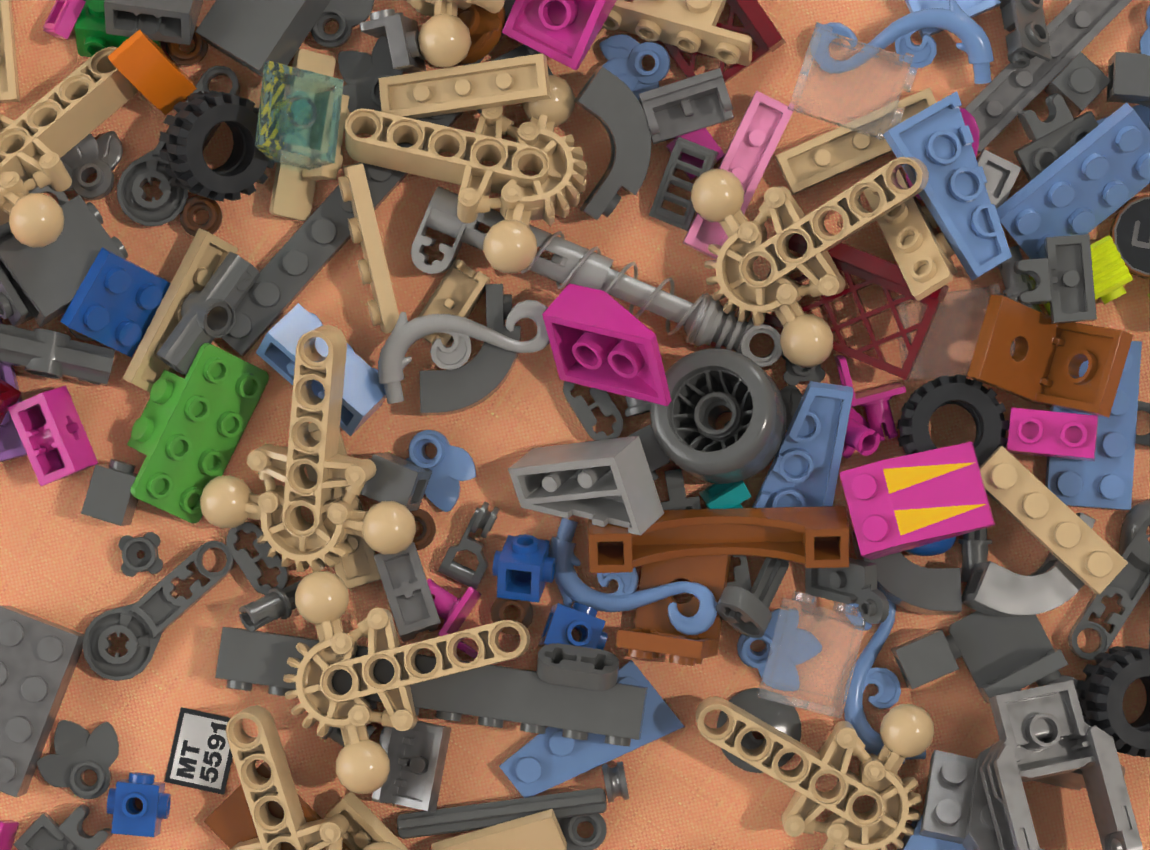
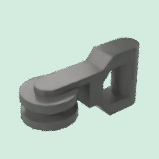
[438,502,500,589]

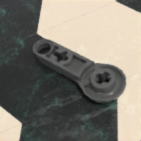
[117,66,240,226]
[1068,499,1150,660]
[82,541,235,681]

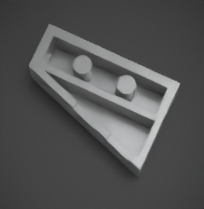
[508,436,664,536]

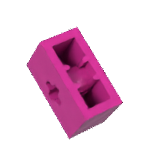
[8,386,99,486]
[1007,407,1099,462]

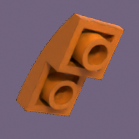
[108,29,197,116]

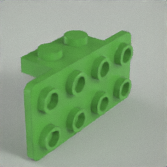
[127,343,269,523]

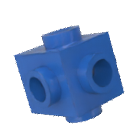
[492,534,556,603]
[538,602,608,650]
[107,772,171,837]

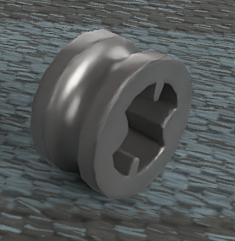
[602,761,629,803]

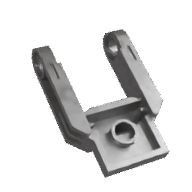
[979,680,1143,850]
[920,740,1125,850]

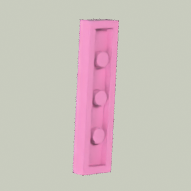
[683,91,794,260]

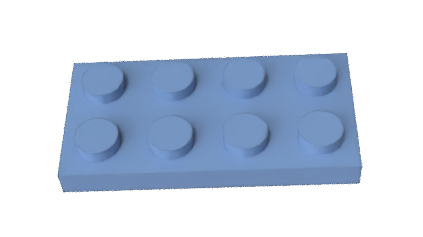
[996,102,1150,259]
[1045,341,1142,510]

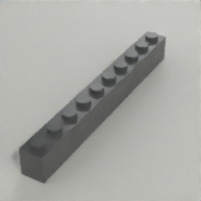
[215,627,648,746]

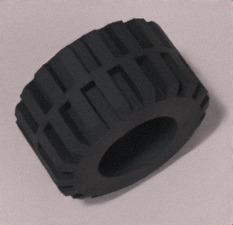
[159,90,277,202]
[897,375,1009,468]
[1076,646,1150,758]

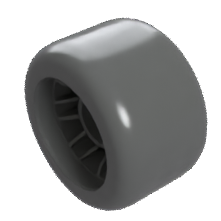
[650,348,787,484]

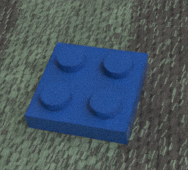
[60,247,171,358]

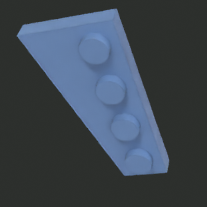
[883,91,1012,281]
[752,381,853,508]

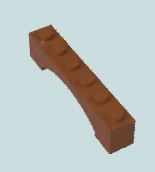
[588,506,849,573]

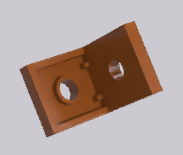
[967,294,1133,418]
[615,555,731,666]

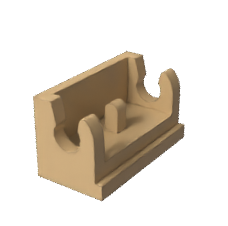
[418,259,491,347]

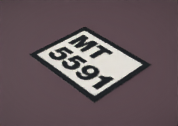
[164,707,233,795]

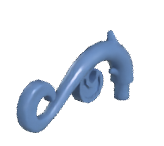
[810,0,994,84]
[549,517,717,635]
[843,599,926,764]

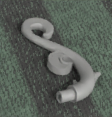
[378,300,550,404]

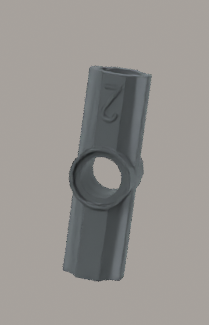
[156,252,260,376]
[0,324,115,386]

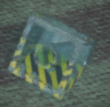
[255,61,344,170]

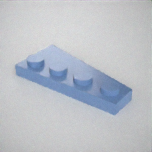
[499,660,685,798]

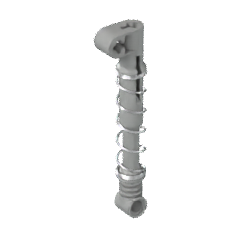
[411,186,782,367]

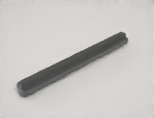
[397,788,607,839]

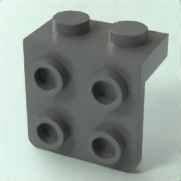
[949,611,1068,703]

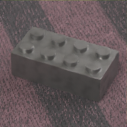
[0,606,85,798]

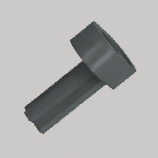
[715,557,789,638]

